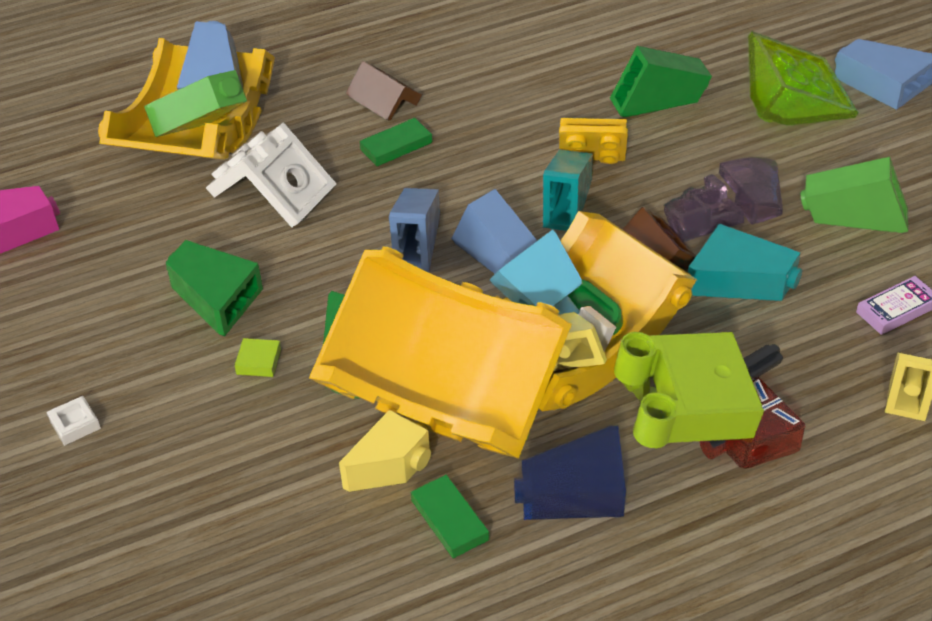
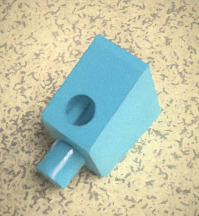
[490,229,582,314]

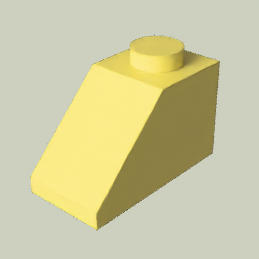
[554,312,607,371]
[885,352,932,421]
[339,410,431,492]

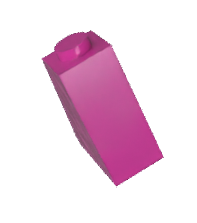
[0,186,60,254]

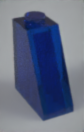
[514,426,626,520]

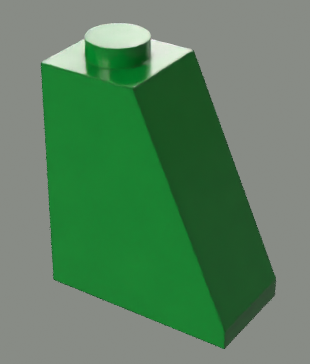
[610,46,712,117]
[165,240,263,336]

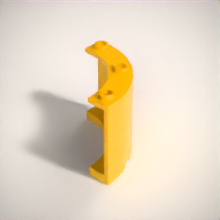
[98,38,275,159]
[495,211,697,412]
[309,246,572,458]

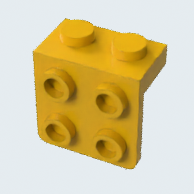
[559,118,628,164]

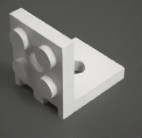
[206,122,336,227]

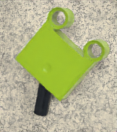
[614,332,783,449]

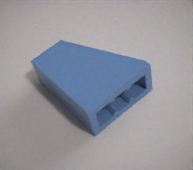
[177,21,243,90]
[834,39,932,110]
[389,188,440,272]
[451,189,537,274]

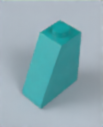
[543,149,593,231]
[688,224,803,301]

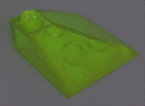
[748,31,859,126]

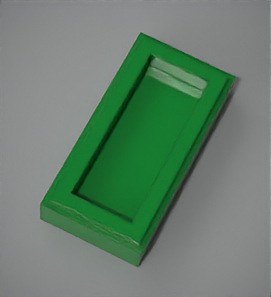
[359,118,432,167]
[410,475,489,559]

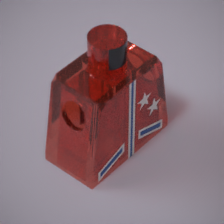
[699,377,806,469]

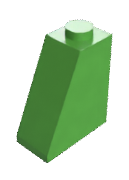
[144,70,247,137]
[801,157,908,233]

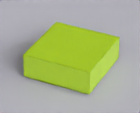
[235,338,281,377]

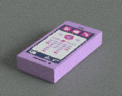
[856,276,932,335]

